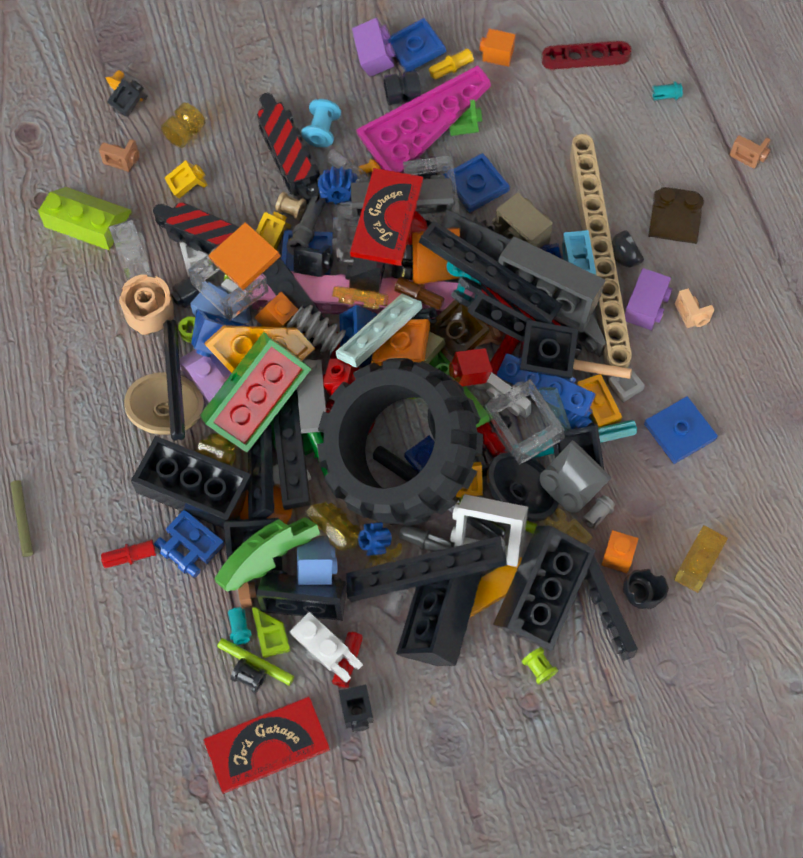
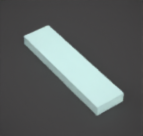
[336,294,422,368]

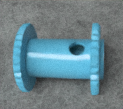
[301,99,341,148]

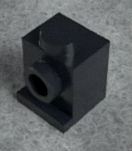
[338,684,374,732]

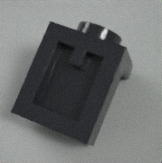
[107,79,148,117]
[294,245,334,277]

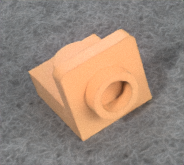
[675,288,715,328]

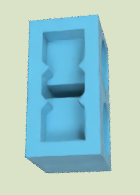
[561,230,596,275]

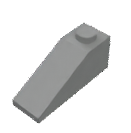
[297,359,326,433]

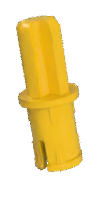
[429,48,474,79]

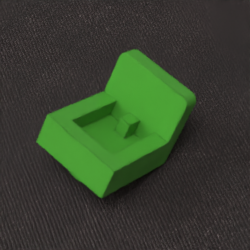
[450,99,482,136]

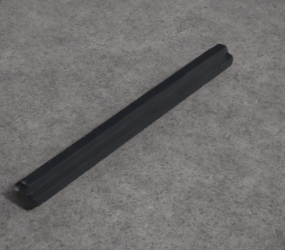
[163,319,185,441]
[372,446,506,538]

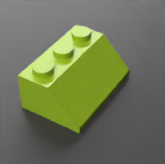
[38,187,131,250]

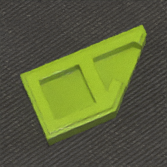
[252,607,290,658]

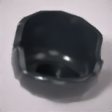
[612,230,644,268]
[623,569,669,609]

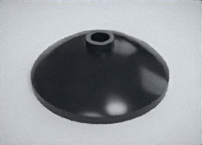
[486,452,559,521]

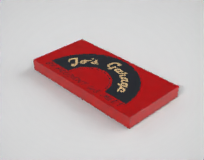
[350,168,423,266]
[203,697,330,794]

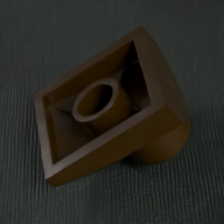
[648,187,704,244]
[429,300,491,363]

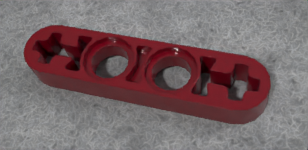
[541,41,631,70]

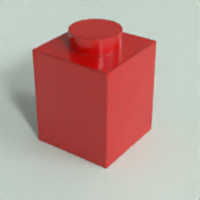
[449,348,492,387]

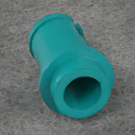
[652,81,683,101]
[227,607,252,645]

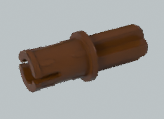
[394,276,445,310]

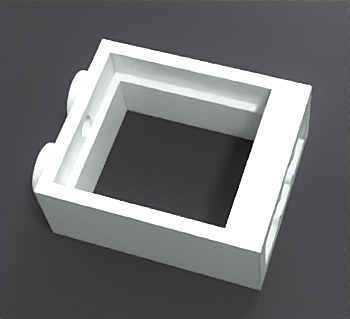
[451,494,528,567]

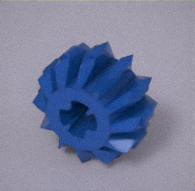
[318,166,358,205]

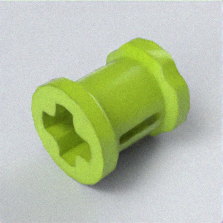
[522,647,558,685]

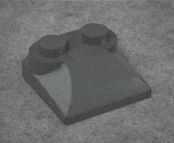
[540,440,612,513]

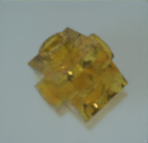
[196,433,236,466]

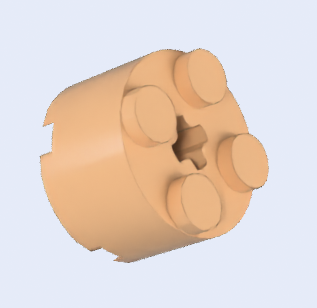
[119,275,174,335]

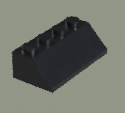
[131,436,251,529]
[493,525,596,651]
[396,571,483,666]

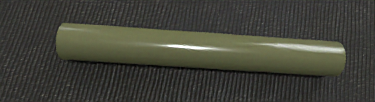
[10,480,33,557]

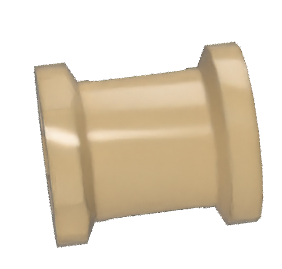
[275,192,307,220]

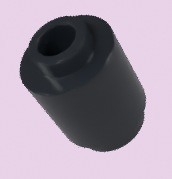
[171,274,207,308]

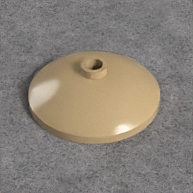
[124,372,204,435]

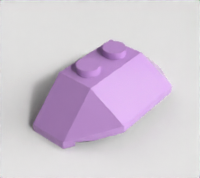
[180,349,232,406]

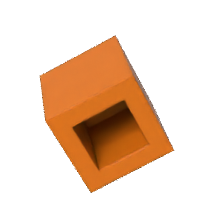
[479,29,516,67]
[254,292,298,327]
[601,530,639,573]

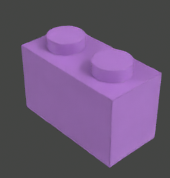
[352,18,395,77]
[625,268,673,331]

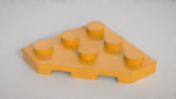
[204,325,315,373]

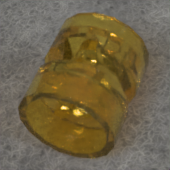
[161,102,206,148]

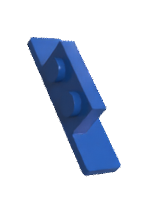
[497,353,595,417]

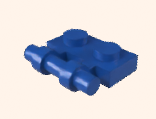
[154,510,225,578]

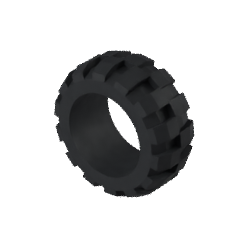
[317,358,483,526]

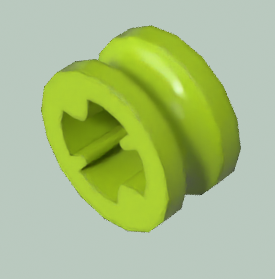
[178,317,195,342]

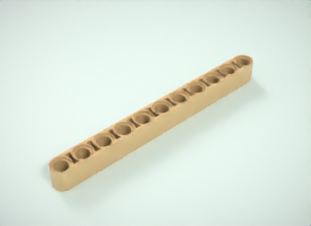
[570,134,632,368]

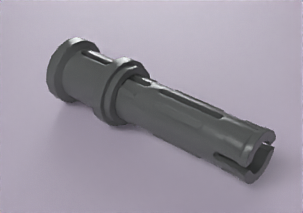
[286,196,325,255]

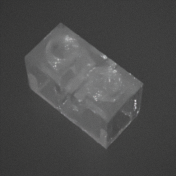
[109,219,151,281]

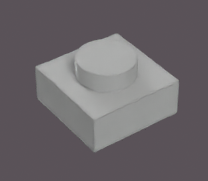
[608,366,645,402]

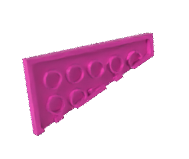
[356,66,491,173]

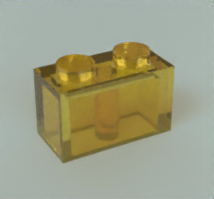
[674,525,728,593]

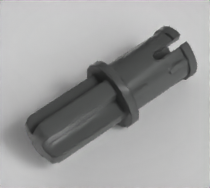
[399,524,453,552]

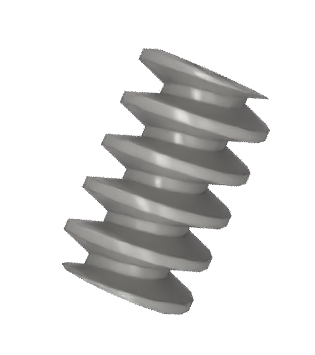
[287,304,346,356]

